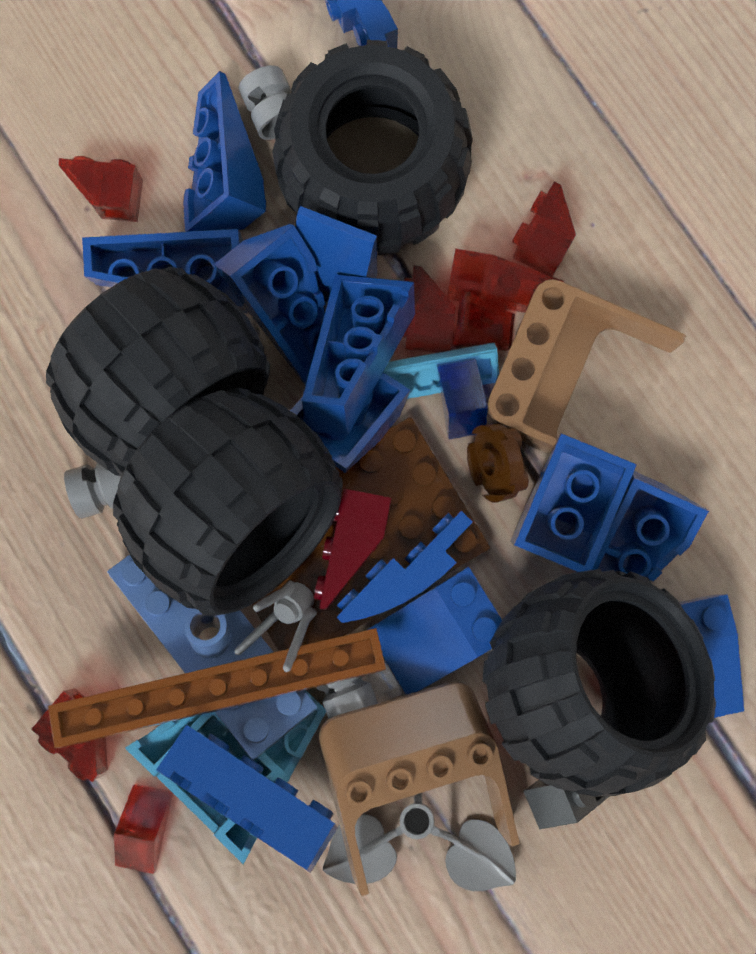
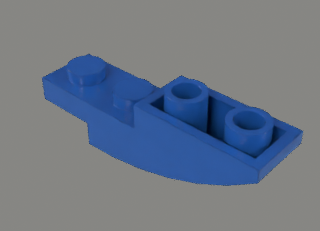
[325,0,398,49]
[337,511,473,623]

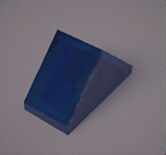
[436,358,488,440]

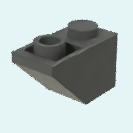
[523,780,610,830]

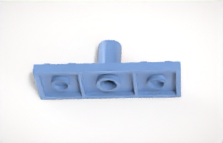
[107,555,317,761]

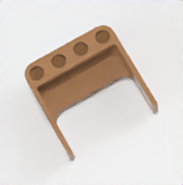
[487,280,686,455]
[319,681,520,897]

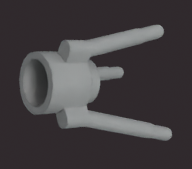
[235,580,316,672]

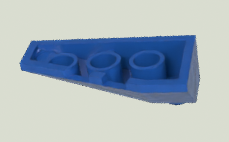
[183,71,266,232]
[213,224,326,386]
[592,471,709,582]

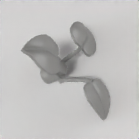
[323,793,516,891]

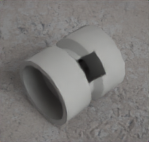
[238,65,291,140]
[64,463,121,519]
[317,676,378,719]

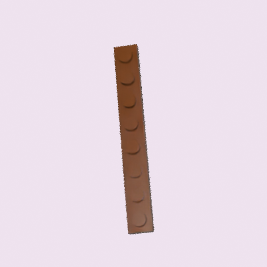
[48,628,386,748]

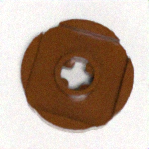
[467,423,529,503]

